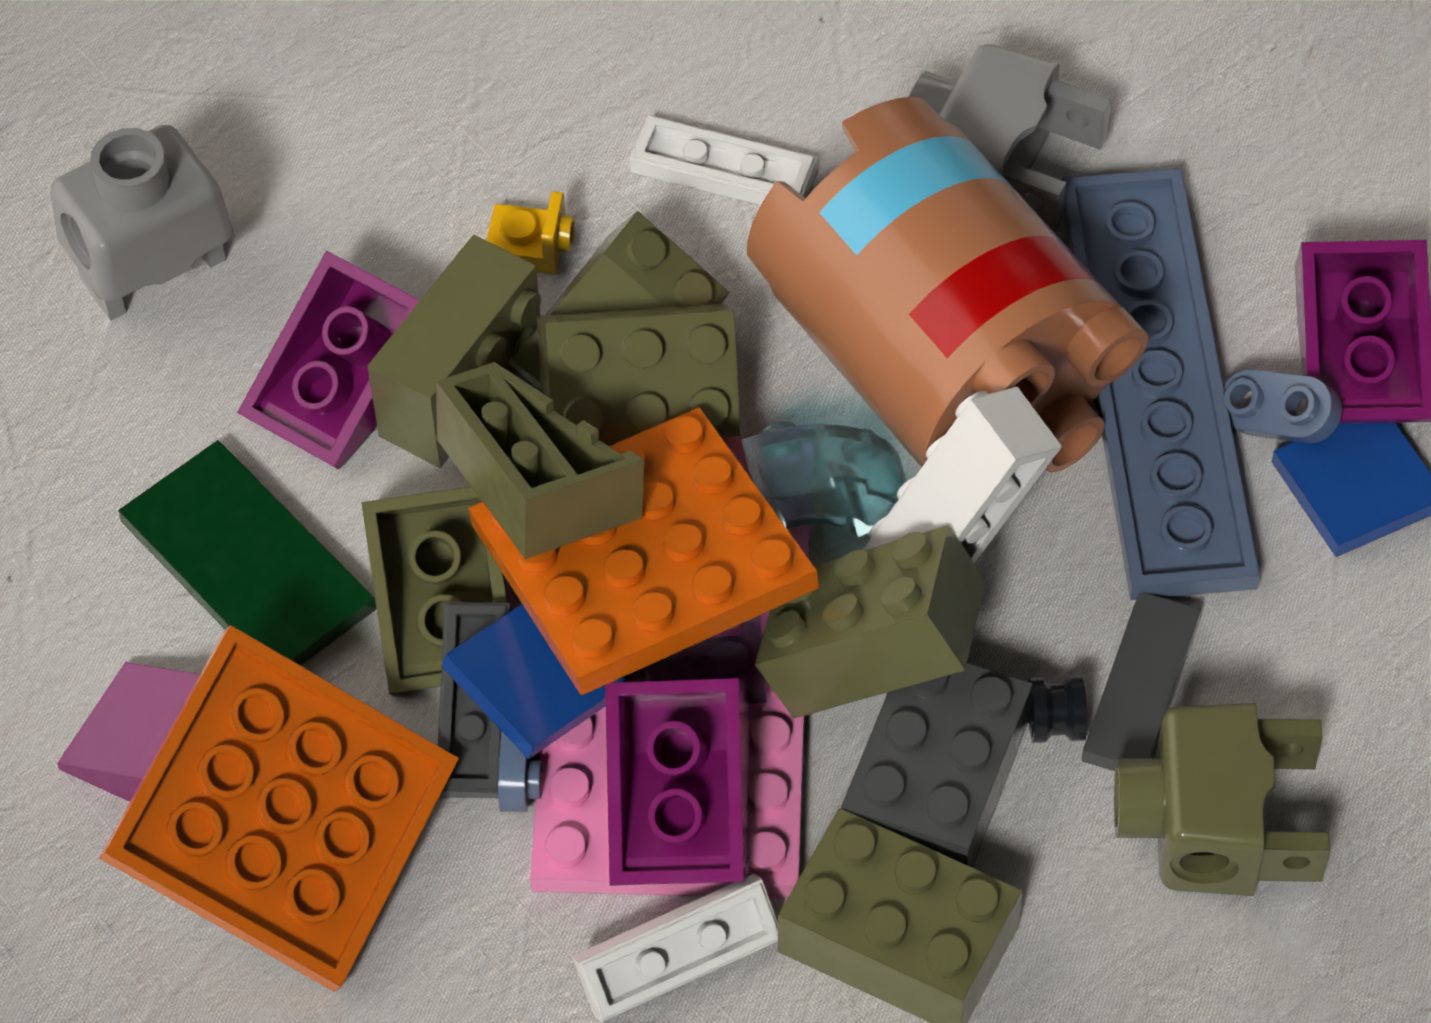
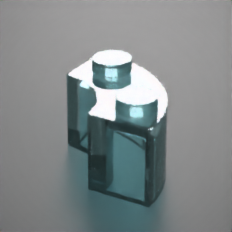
[741,422,907,537]

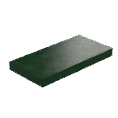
[118,440,376,666]

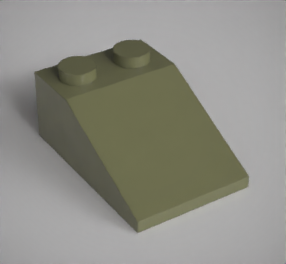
[507,211,730,390]
[361,486,507,694]

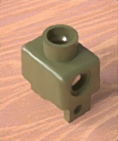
[1114,703,1330,896]

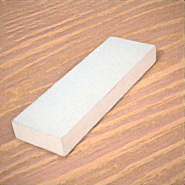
[629,115,818,205]
[572,873,778,1023]

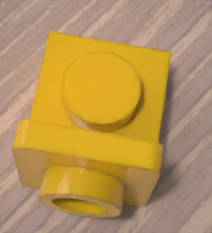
[486,191,575,274]

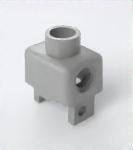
[909,44,1111,232]
[50,125,233,321]

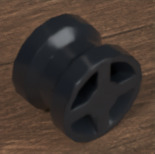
[1028,675,1087,743]

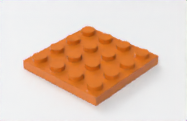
[468,407,819,696]
[99,625,459,992]

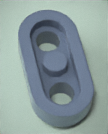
[1223,369,1342,443]
[498,731,542,812]

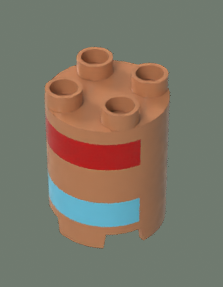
[747,97,1149,472]

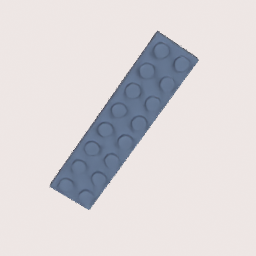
[1062,168,1260,600]

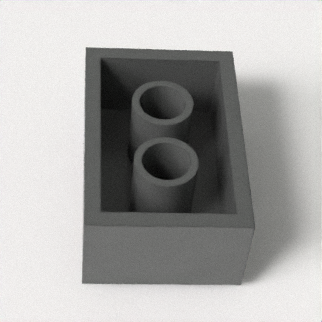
[841,663,1033,868]

